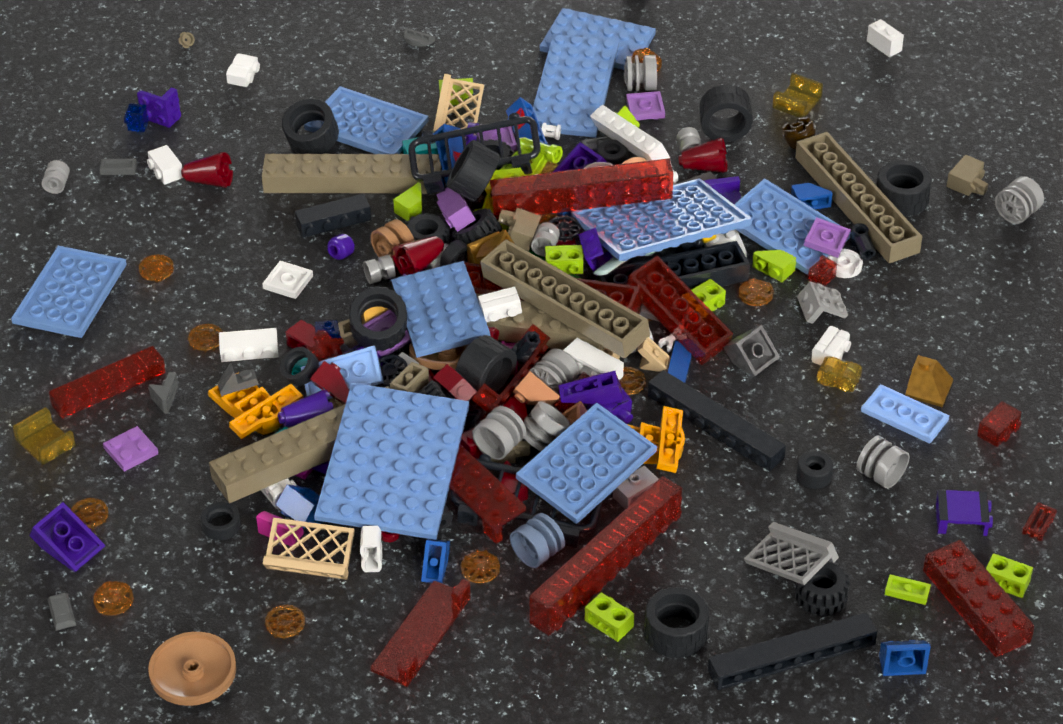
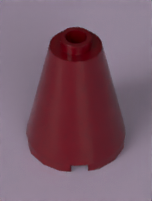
[679,138,728,173]
[181,152,233,188]
[392,236,444,275]

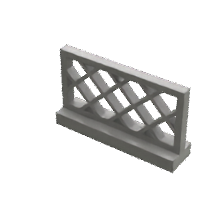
[744,522,839,585]

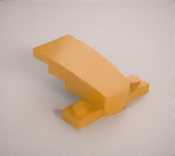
[208,372,303,439]
[627,406,685,473]

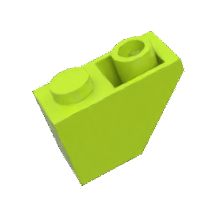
[752,250,796,282]

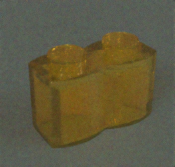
[817,356,862,392]

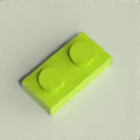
[885,574,931,605]

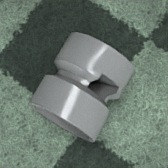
[677,127,702,153]
[42,160,70,194]
[531,222,560,257]
[363,254,396,284]

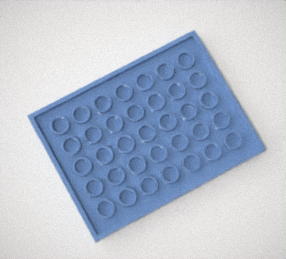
[571,178,752,261]
[314,383,469,540]

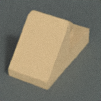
[637,337,671,372]

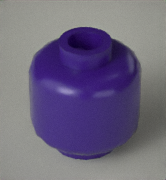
[327,234,354,260]

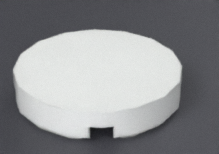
[826,249,863,278]

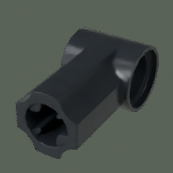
[850,223,876,260]
[512,331,541,365]

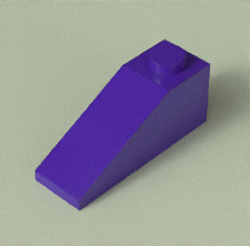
[558,370,623,404]

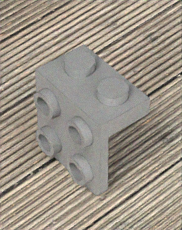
[797,281,848,324]

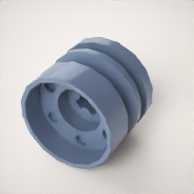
[510,513,565,568]

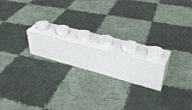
[590,105,670,169]

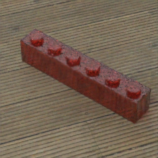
[49,346,166,419]

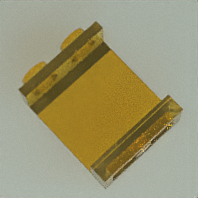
[773,73,823,118]
[13,407,75,465]

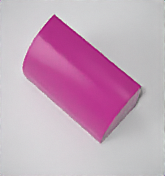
[256,511,304,546]

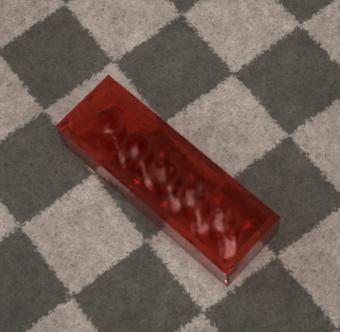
[627,256,733,365]
[923,540,1035,657]

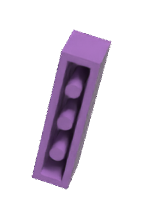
[437,187,476,232]

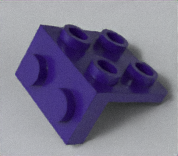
[137,87,181,128]

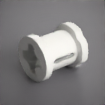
[541,122,561,140]

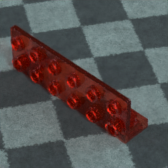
[472,324,550,426]
[449,444,526,544]
[371,579,471,687]

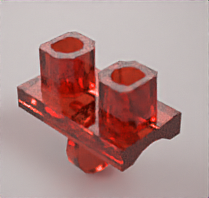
[307,330,344,361]

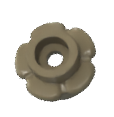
[178,32,195,48]

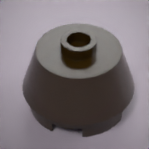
[782,117,816,149]

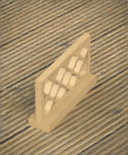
[433,74,484,138]
[263,518,355,580]

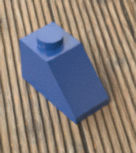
[791,183,833,210]
[421,539,450,584]

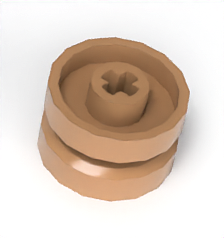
[371,219,415,265]

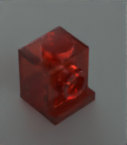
[808,255,837,286]

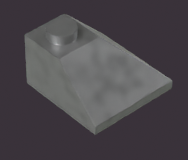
[723,324,780,377]

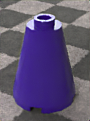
[278,390,334,427]

